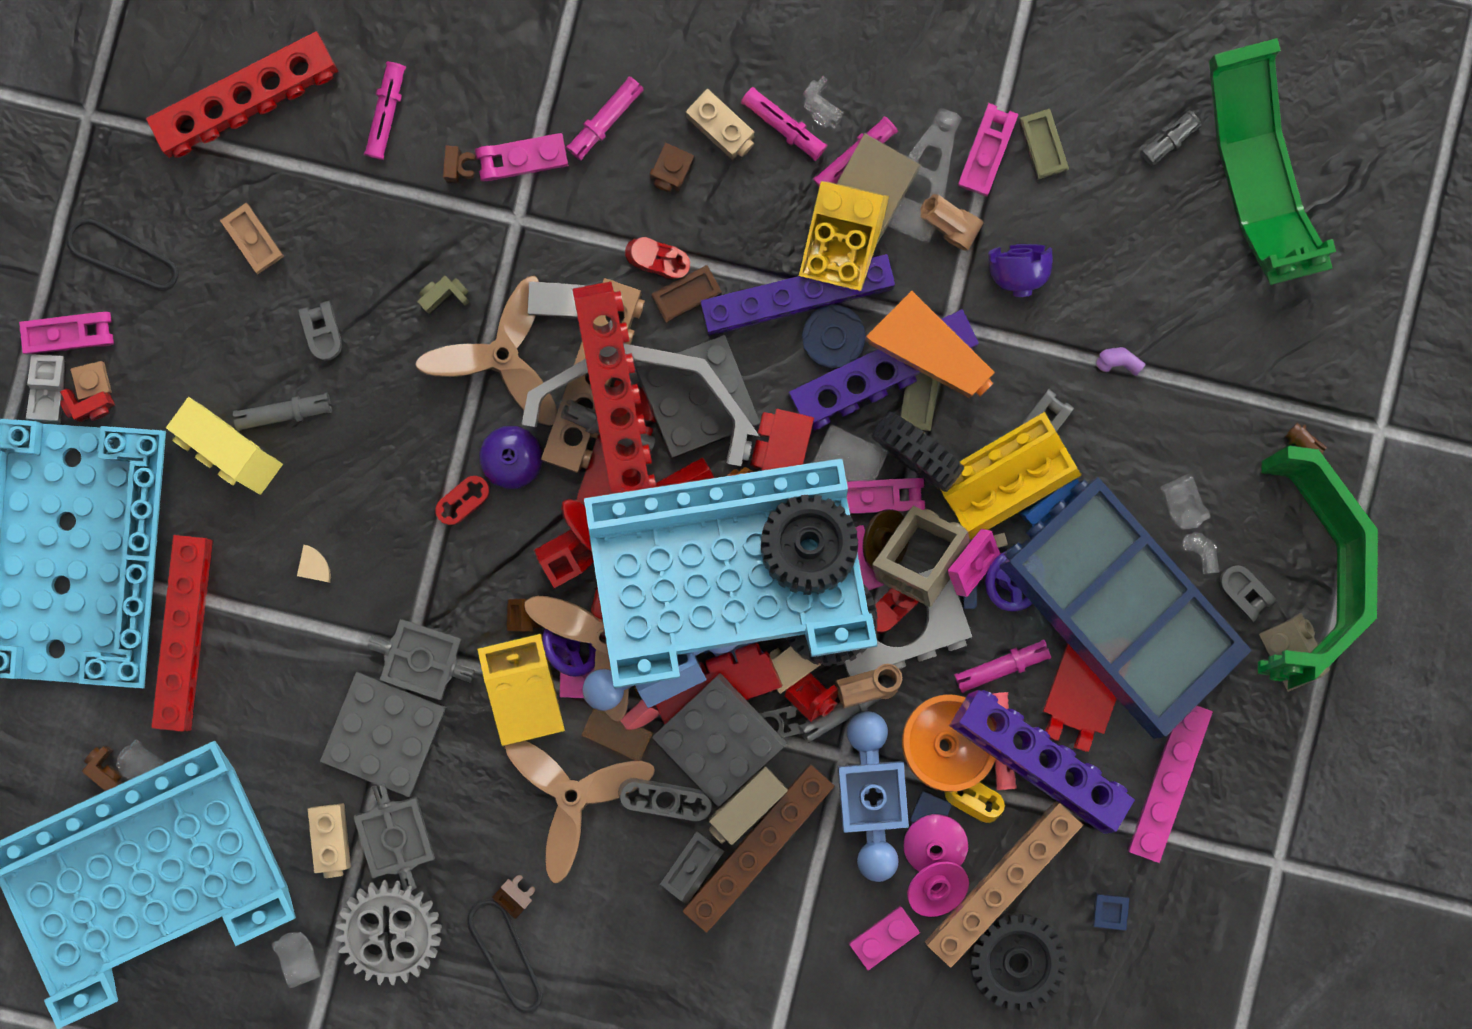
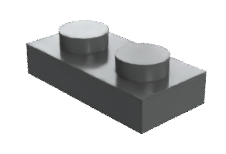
[660,832,724,904]

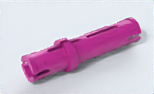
[364,62,406,160]
[566,76,644,161]
[741,87,828,161]
[813,116,898,187]
[954,639,1051,693]

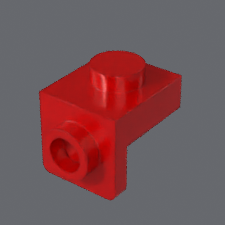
[60,389,115,422]
[785,673,839,722]

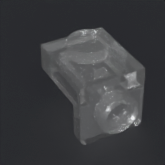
[803,76,844,128]
[1160,474,1211,530]
[116,740,166,780]
[272,932,321,988]

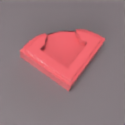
[620,700,660,730]

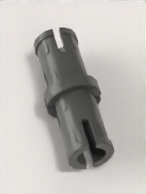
[1140,110,1202,166]

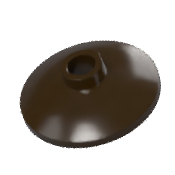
[863,509,909,570]

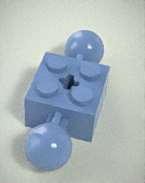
[582,645,737,711]
[837,711,909,882]

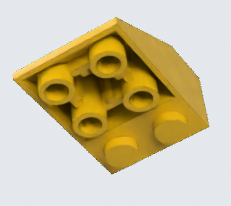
[799,181,889,291]
[477,634,565,746]

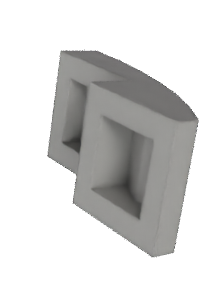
[528,282,584,318]
[26,354,65,425]

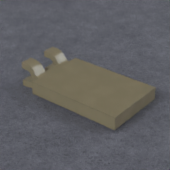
[837,133,921,246]

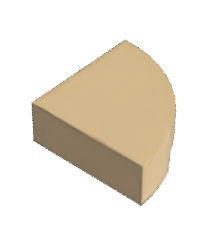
[297,545,331,583]

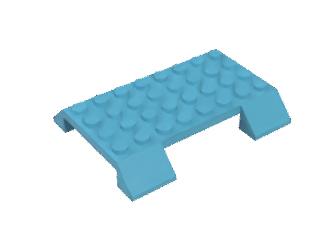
[584,458,877,688]
[0,741,296,1029]

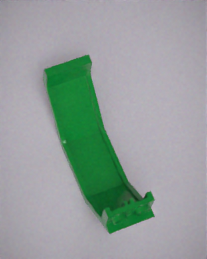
[1209,38,1336,285]
[1258,446,1378,690]

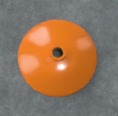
[902,695,996,792]

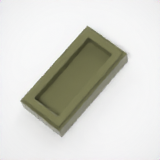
[1019,109,1069,180]
[901,373,938,432]

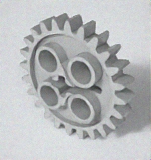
[336,880,442,985]

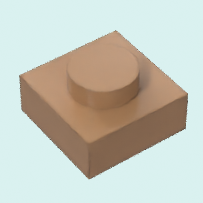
[71,361,112,401]

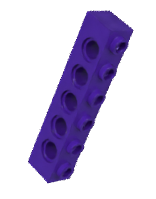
[701,254,895,336]
[788,309,979,431]
[949,690,1135,834]

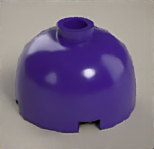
[988,244,1053,297]
[479,426,543,489]

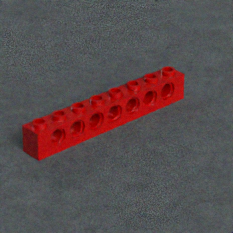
[572,281,656,494]

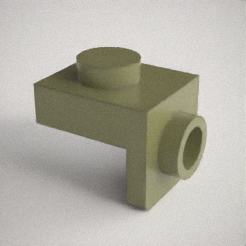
[417,276,469,315]

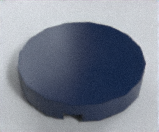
[802,305,866,369]

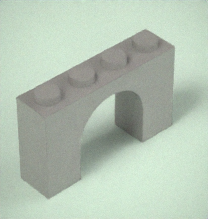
[844,568,972,677]

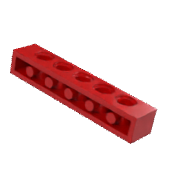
[146,31,338,158]
[152,535,213,731]

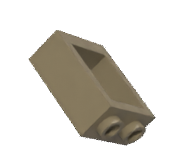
[872,506,970,607]
[709,765,788,845]

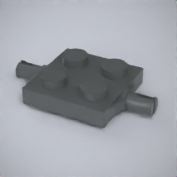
[367,619,475,700]
[354,783,435,891]

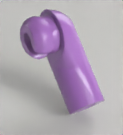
[1096,347,1145,376]

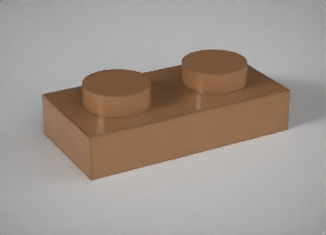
[220,203,284,274]

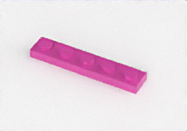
[1128,706,1213,863]

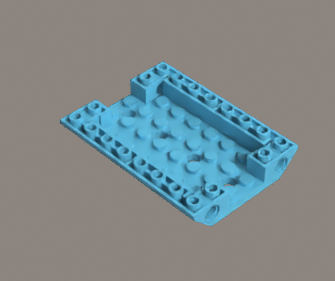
[0,419,166,688]

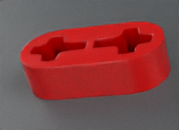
[435,476,490,525]

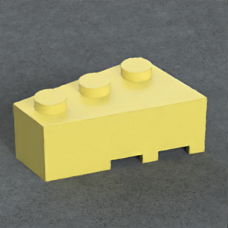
[166,397,283,495]

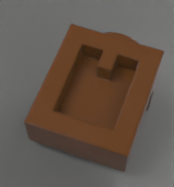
[649,142,695,193]
[82,746,122,791]

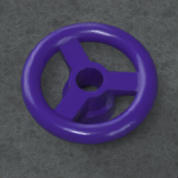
[985,551,1045,611]
[542,628,596,677]

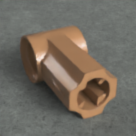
[920,194,984,251]
[835,664,902,709]

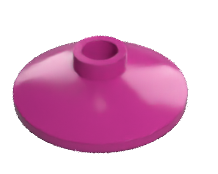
[904,814,968,872]
[907,862,969,917]

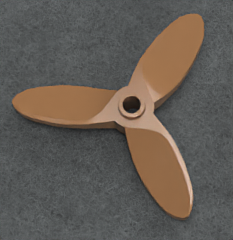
[415,276,557,426]
[524,596,629,721]
[505,741,655,883]

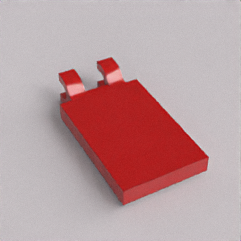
[1042,637,1132,752]

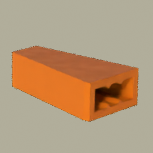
[865,291,995,398]

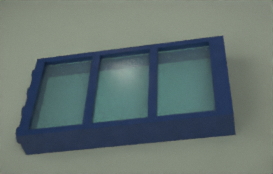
[999,477,1252,739]

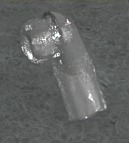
[1183,532,1219,574]

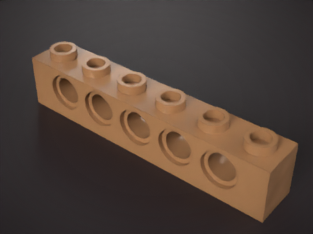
[541,278,645,474]
[925,801,1083,968]

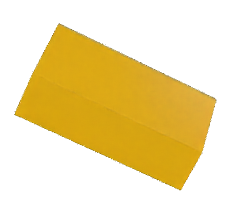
[940,412,1081,540]

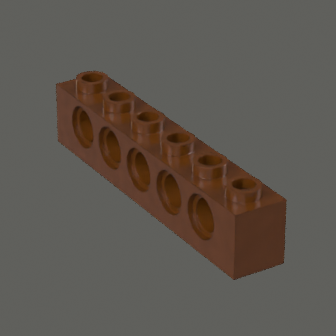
[682,763,835,933]

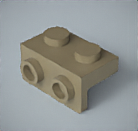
[1259,613,1330,692]

